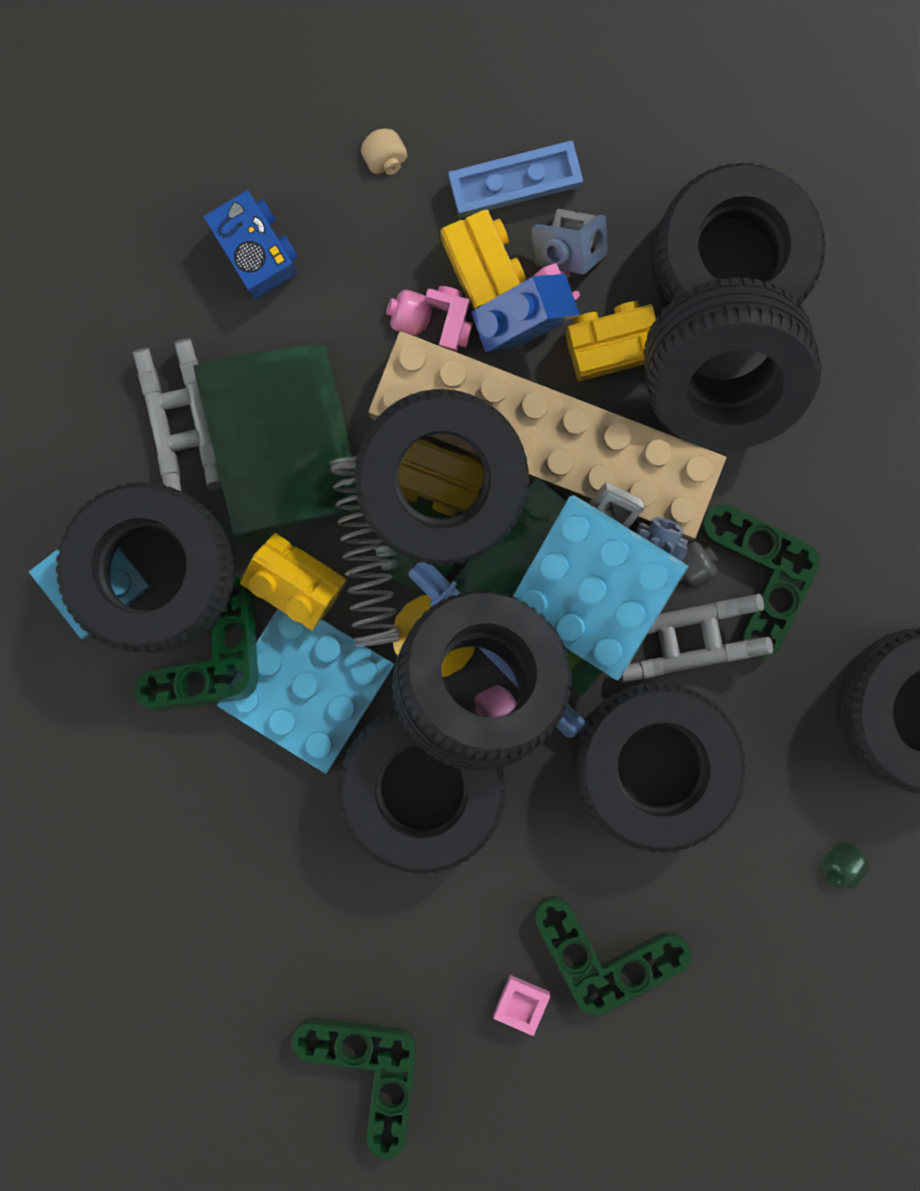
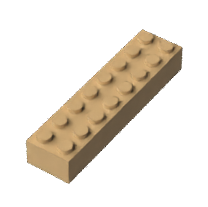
[368,331,726,541]

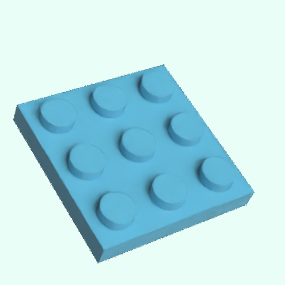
[513,495,689,681]
[217,609,395,774]

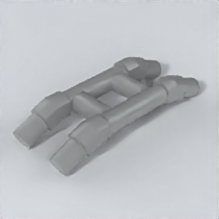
[132,338,224,491]
[619,594,773,683]

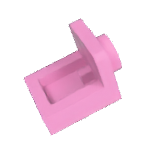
[425,286,473,353]

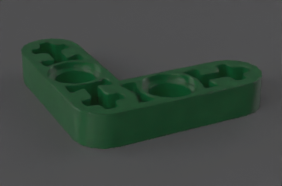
[701,504,820,658]
[134,575,258,711]
[534,896,691,1015]
[291,1018,417,1160]

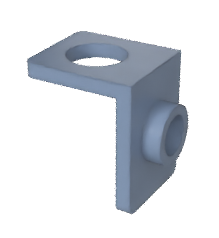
[531,215,608,274]

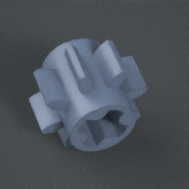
[635,517,688,561]

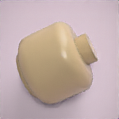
[361,128,407,175]

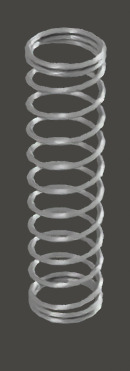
[329,456,401,647]

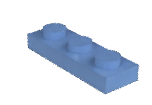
[448,140,583,218]

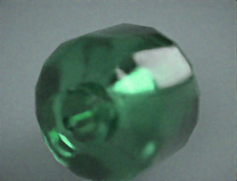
[821,843,870,889]

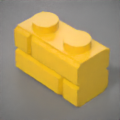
[440,210,526,311]
[565,301,656,382]
[398,438,484,517]
[240,533,347,631]

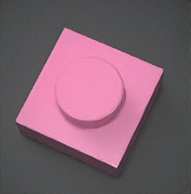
[493,975,550,1036]

